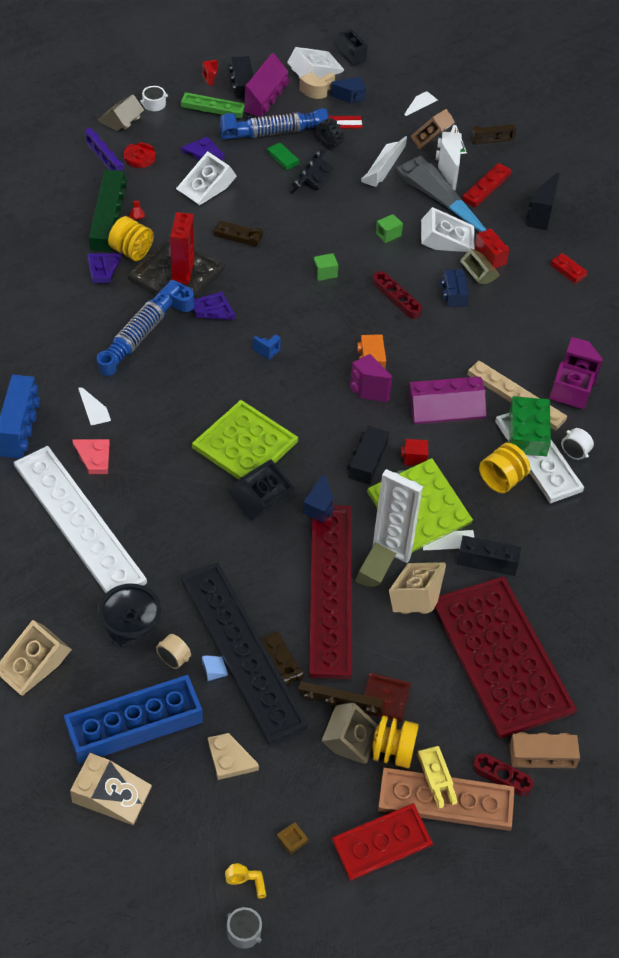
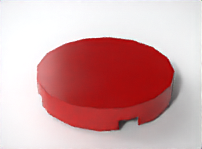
[123,142,156,168]

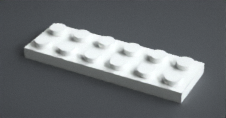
[495,413,584,503]
[372,469,423,563]

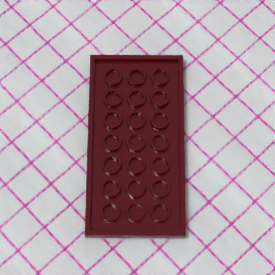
[434,576,577,739]

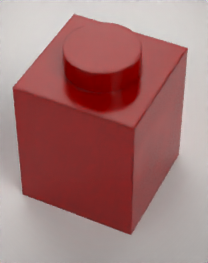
[400,439,428,466]

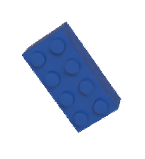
[0,375,40,459]

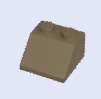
[97,94,144,131]
[321,703,378,764]

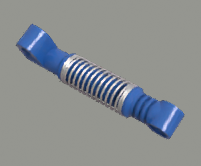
[219,109,329,140]
[97,280,195,376]

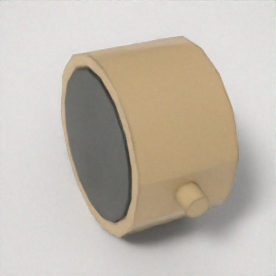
[156,634,191,669]

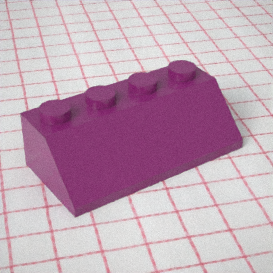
[244,53,289,117]
[407,376,486,424]

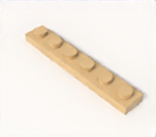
[468,361,567,431]

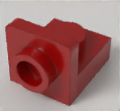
[202,60,218,85]

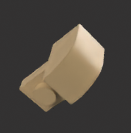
[299,72,335,99]

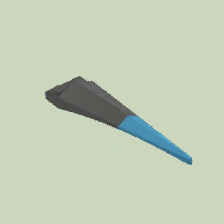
[395,156,487,232]

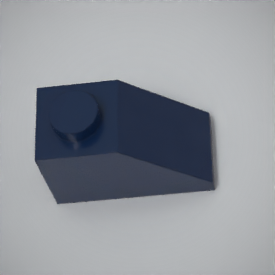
[330,77,366,103]
[303,475,335,523]

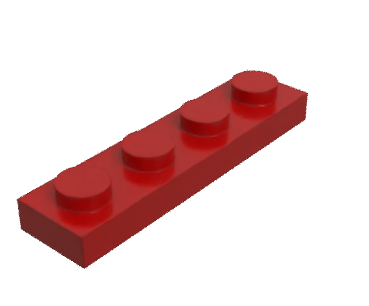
[462,163,512,208]

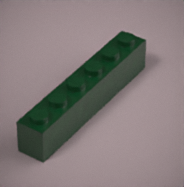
[89,169,127,252]

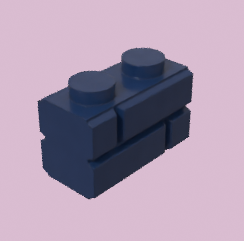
[440,270,469,307]

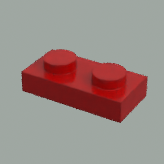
[550,253,588,284]

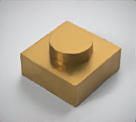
[277,822,308,855]

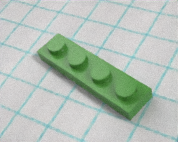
[181,92,245,118]

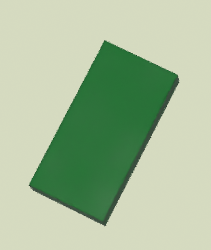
[267,143,299,170]

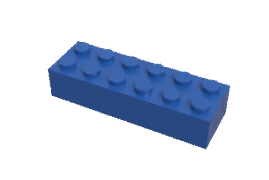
[64,675,203,764]

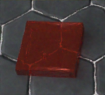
[363,673,411,722]

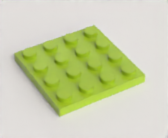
[192,400,298,480]
[367,458,473,552]

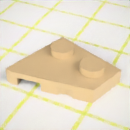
[208,733,259,780]

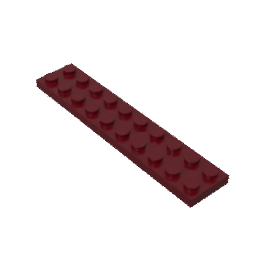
[309,505,352,679]

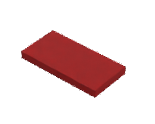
[332,803,433,881]

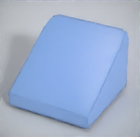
[202,656,228,681]

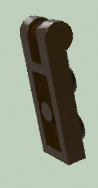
[471,124,517,145]
[214,220,264,246]
[260,631,304,686]

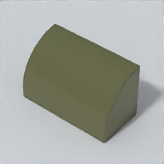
[460,248,500,284]
[355,542,397,587]

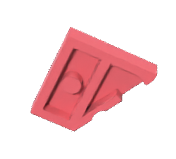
[73,439,110,474]

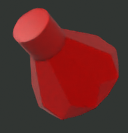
[129,201,145,219]

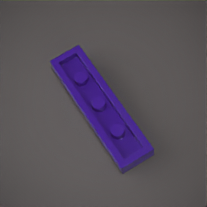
[85,128,124,171]

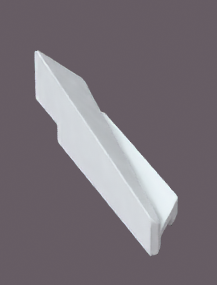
[361,136,407,187]

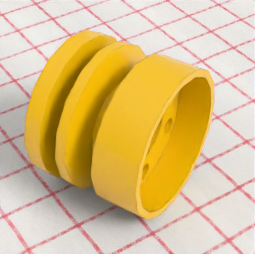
[108,216,154,261]
[479,443,531,493]
[372,716,419,769]

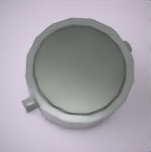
[227,907,262,949]

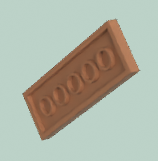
[378,768,514,831]

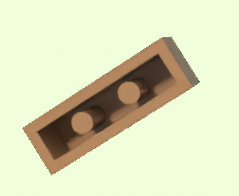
[411,109,455,149]
[510,732,580,768]

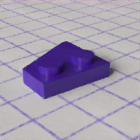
[181,137,225,161]
[87,253,121,283]
[192,292,235,320]

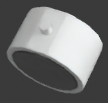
[140,86,168,111]
[561,428,594,460]

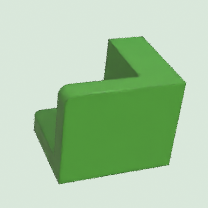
[376,214,403,243]
[314,253,338,281]

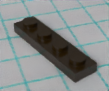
[298,681,385,715]

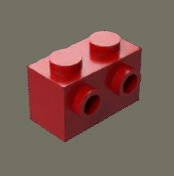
[475,229,509,268]

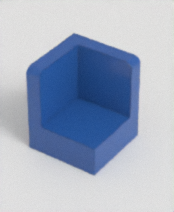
[253,334,281,360]

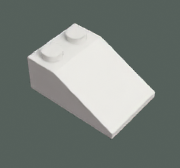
[287,47,344,78]
[436,131,462,190]
[176,151,237,205]
[421,207,475,252]

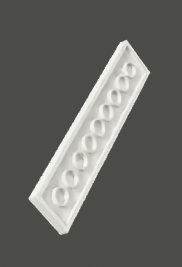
[14,446,147,593]

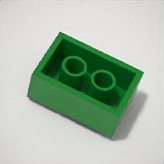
[509,396,551,457]

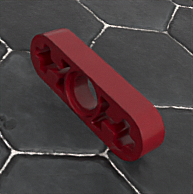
[473,753,533,796]

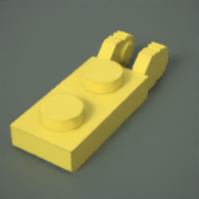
[417,746,457,808]

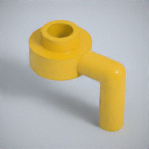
[225,863,267,899]

